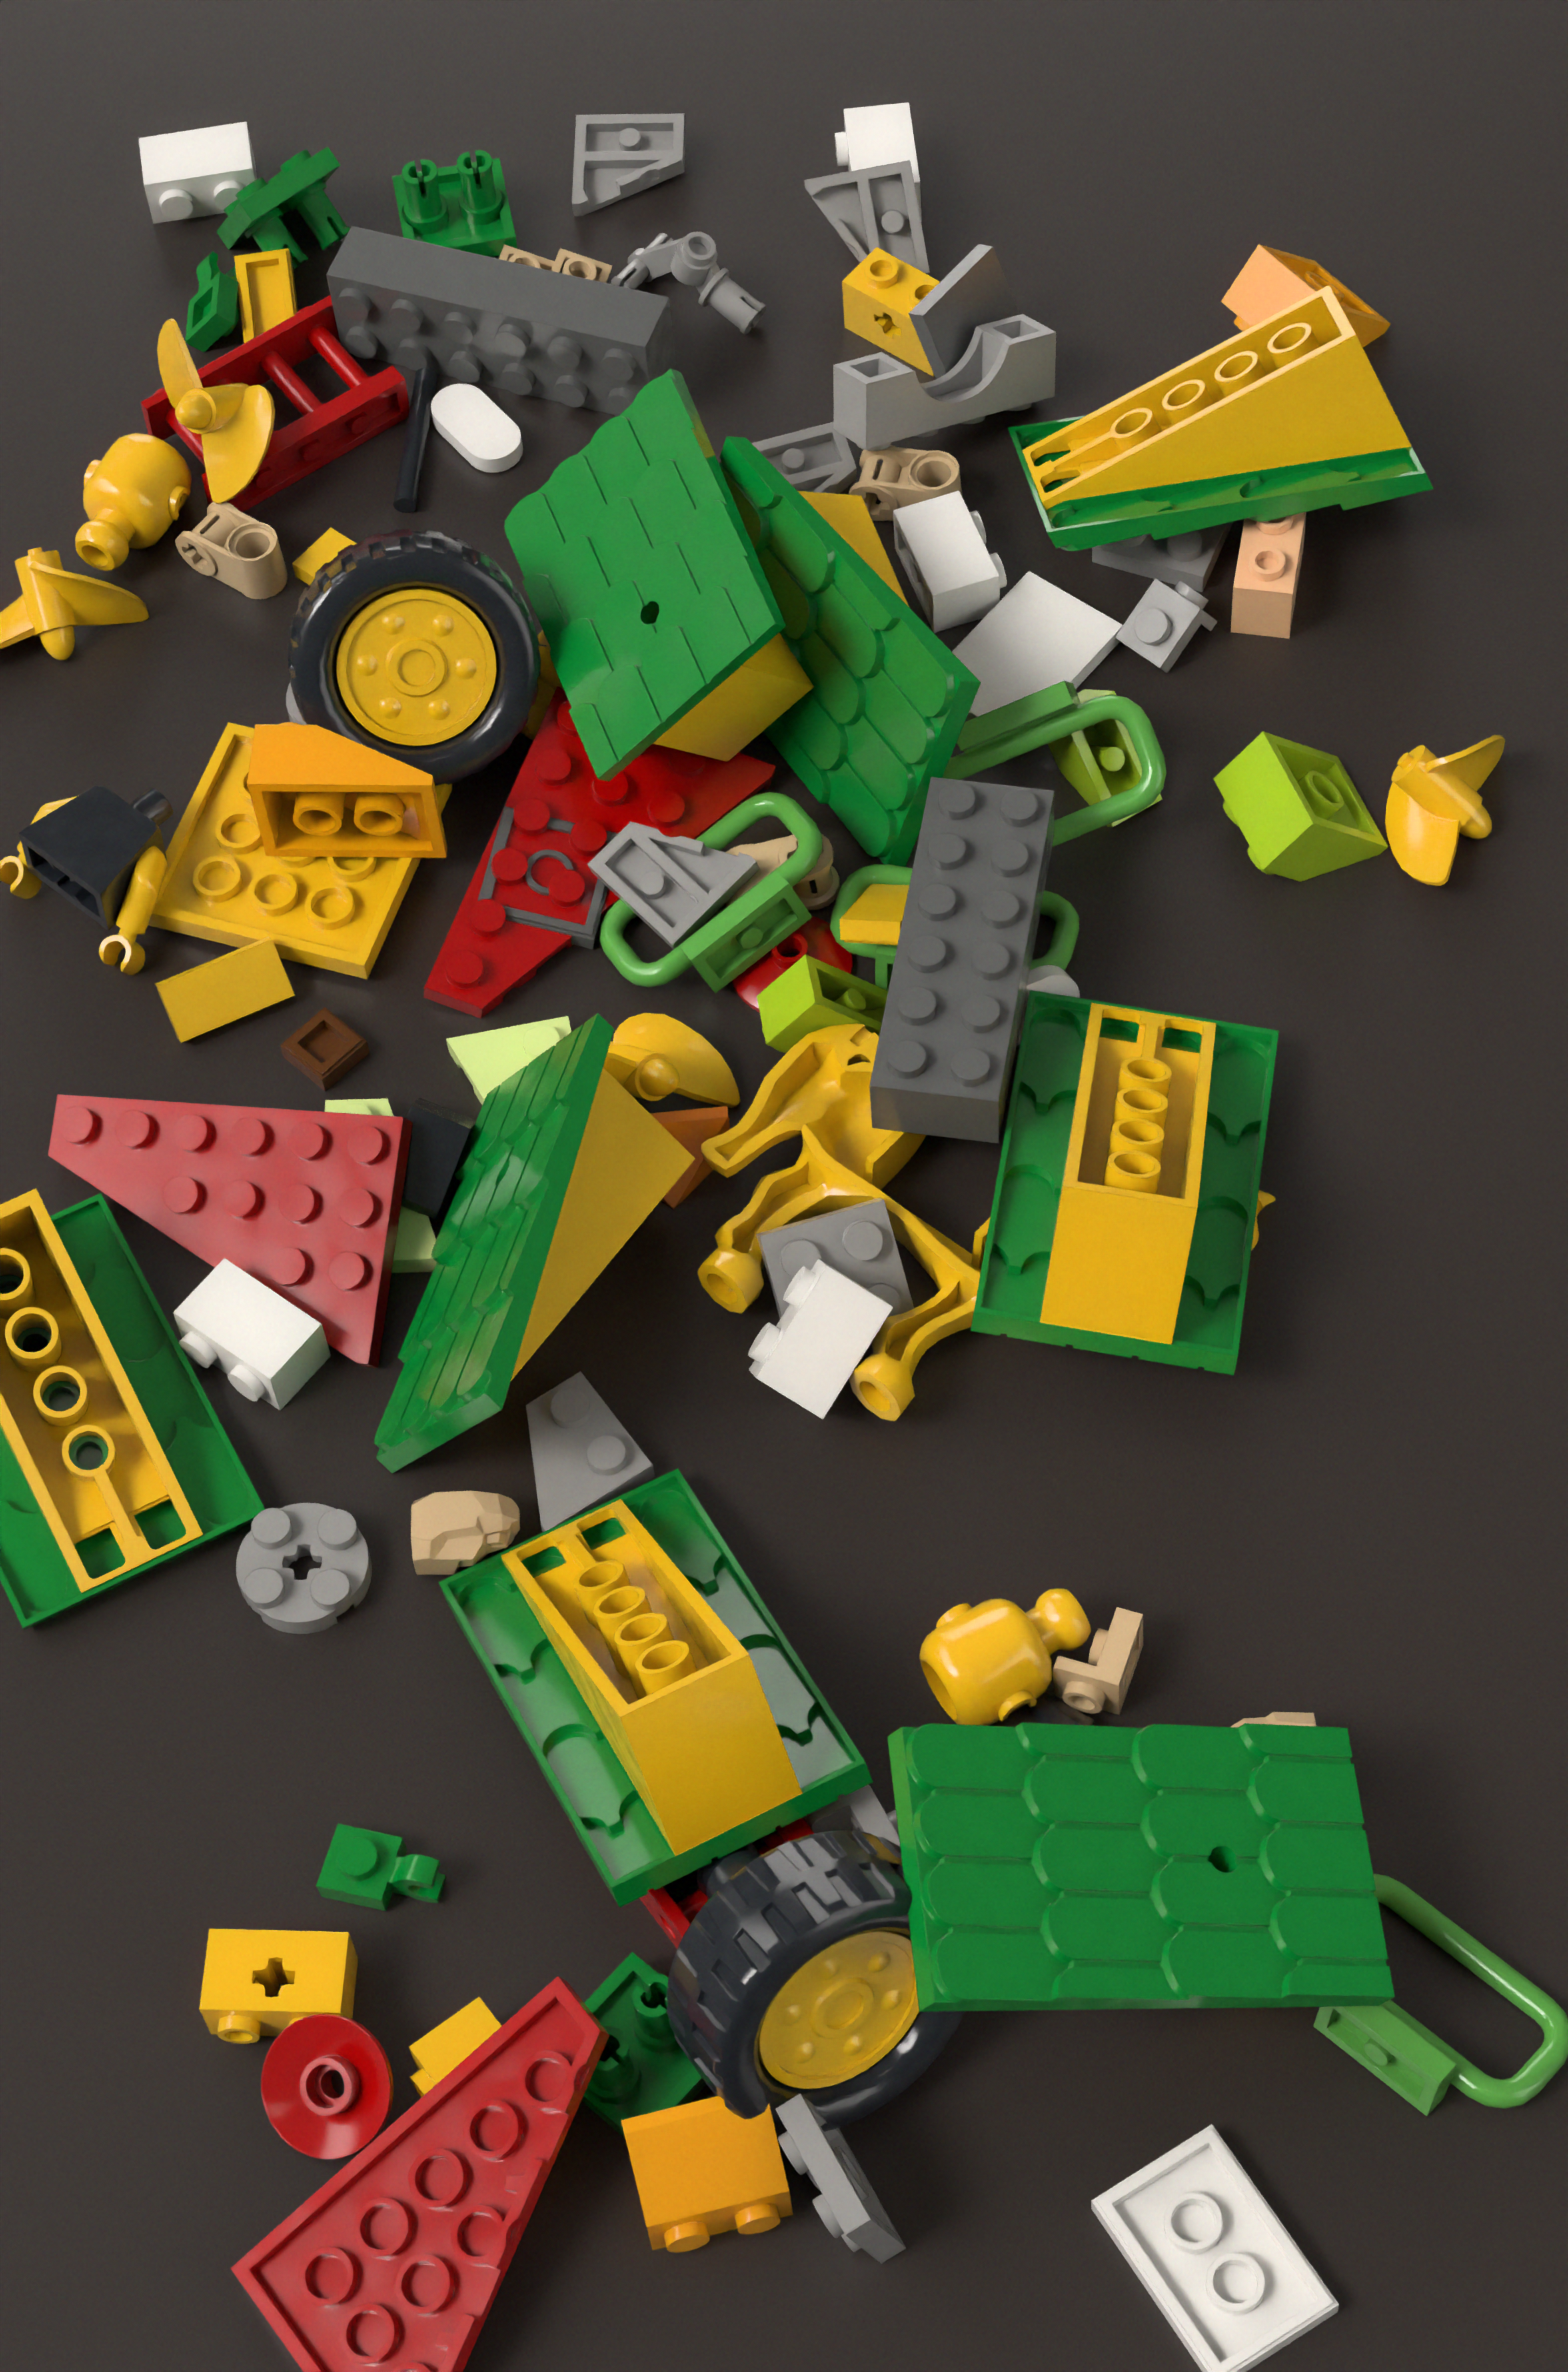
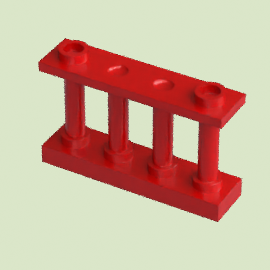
[140,295,410,513]

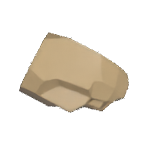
[411,1490,520,1575]

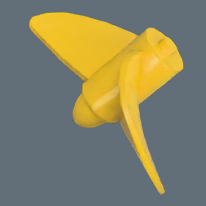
[157,318,275,504]
[0,547,149,660]
[1385,735,1505,886]
[603,1013,740,1108]

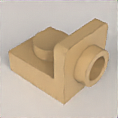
[1053,1607,1143,1715]

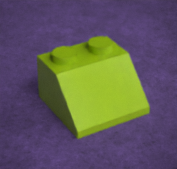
[1213,731,1388,882]

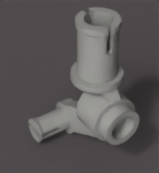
[611,232,767,335]

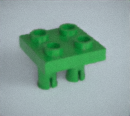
[216,146,350,271]
[392,150,518,257]
[581,1952,707,2139]

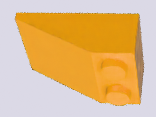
[247,722,447,858]

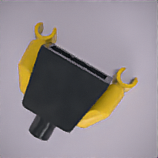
[0,786,173,975]

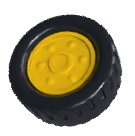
[287,529,541,786]
[667,1830,965,2134]

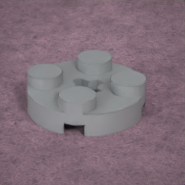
[236,1503,372,1634]

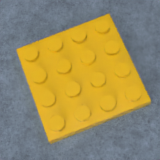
[148,722,452,979]

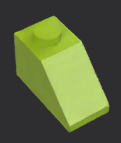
[1048,689,1162,827]
[757,954,888,1053]

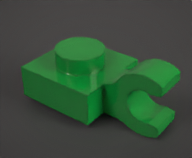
[185,251,240,353]
[316,1823,447,1911]

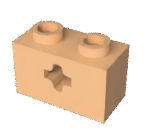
[1231,512,1306,639]

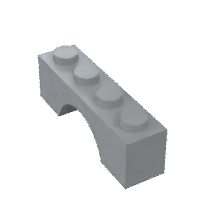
[833,314,1056,451]

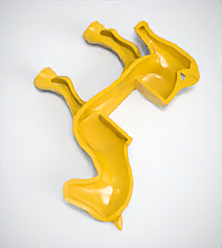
[697,1023,1276,1421]

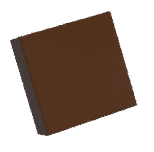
[280,1007,370,1092]

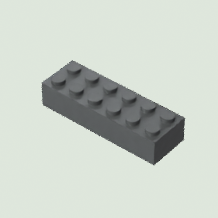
[326,226,677,416]
[870,777,1054,1144]

